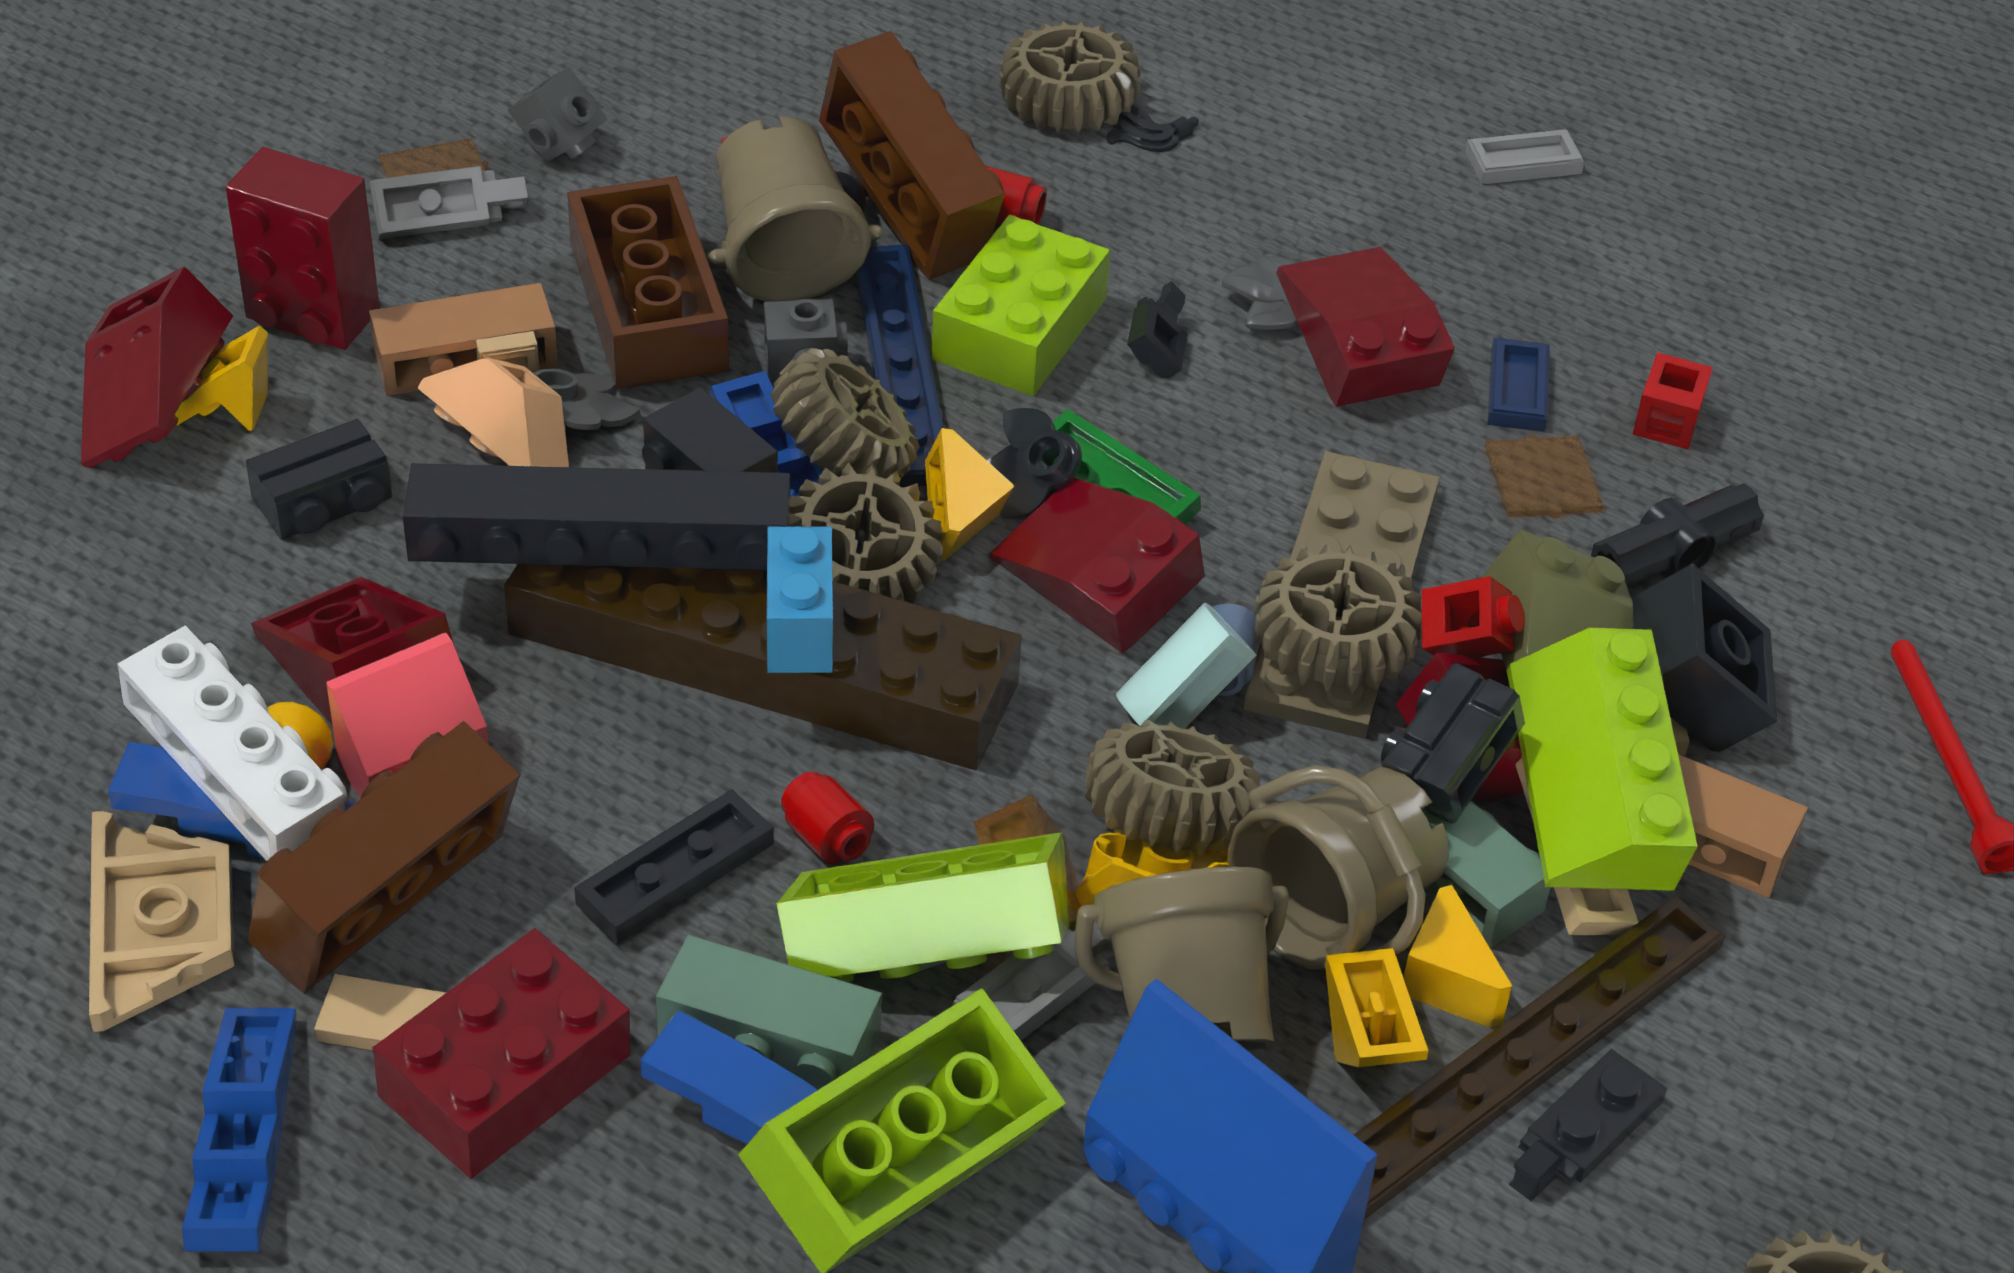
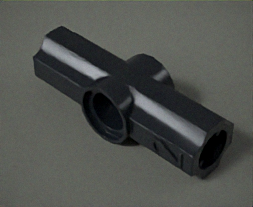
[1591,483,1764,588]

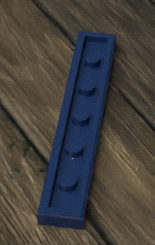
[855,244,944,487]

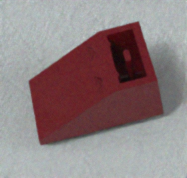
[81,266,233,468]

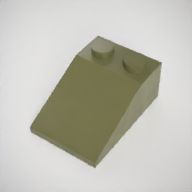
[1481,529,1633,676]

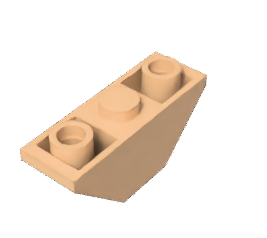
[418,357,569,467]

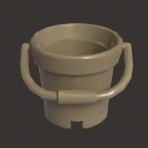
[706,117,883,302]
[1227,765,1449,971]
[1074,867,1289,1052]

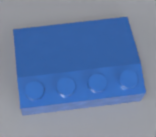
[1083,978,1378,1273]

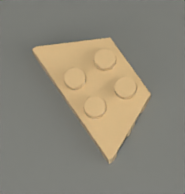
[89,811,234,1032]

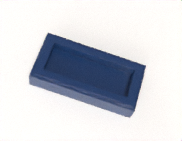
[1487,338,1550,432]

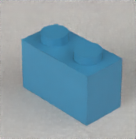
[767,526,833,673]

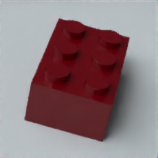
[225,146,380,350]
[372,928,630,1179]

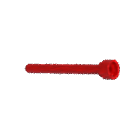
[1891,640,2014,874]

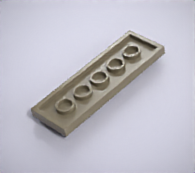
[1243,451,1440,739]

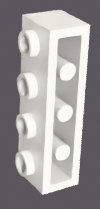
[117,625,348,861]

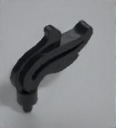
[1106,105,1199,152]

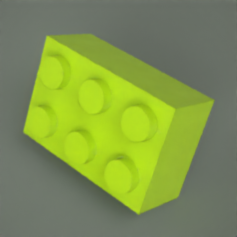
[931,215,1110,397]

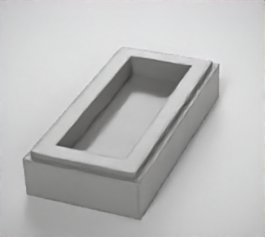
[1465,129,1584,184]

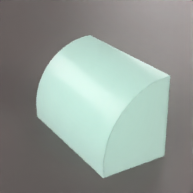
[1116,603,1257,728]

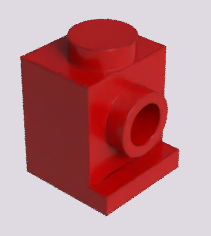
[1632,352,1713,450]
[1422,576,1525,657]

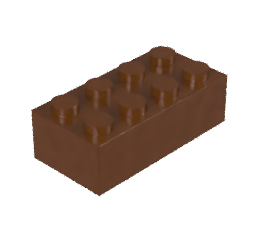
[819,31,1005,280]
[567,176,729,389]
[248,721,520,994]

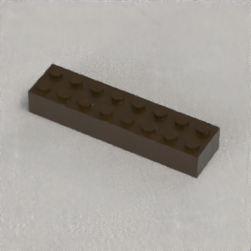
[504,564,1022,771]

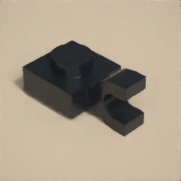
[1127,281,1188,378]

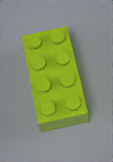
[738,988,1066,1273]

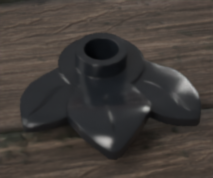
[987,408,1082,519]

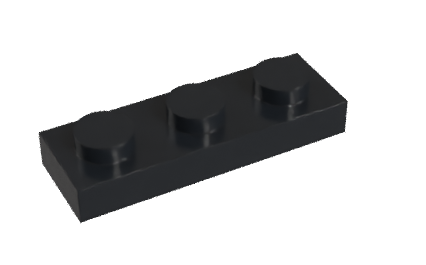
[574,789,774,944]

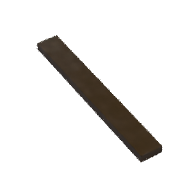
[1354,896,1725,1220]

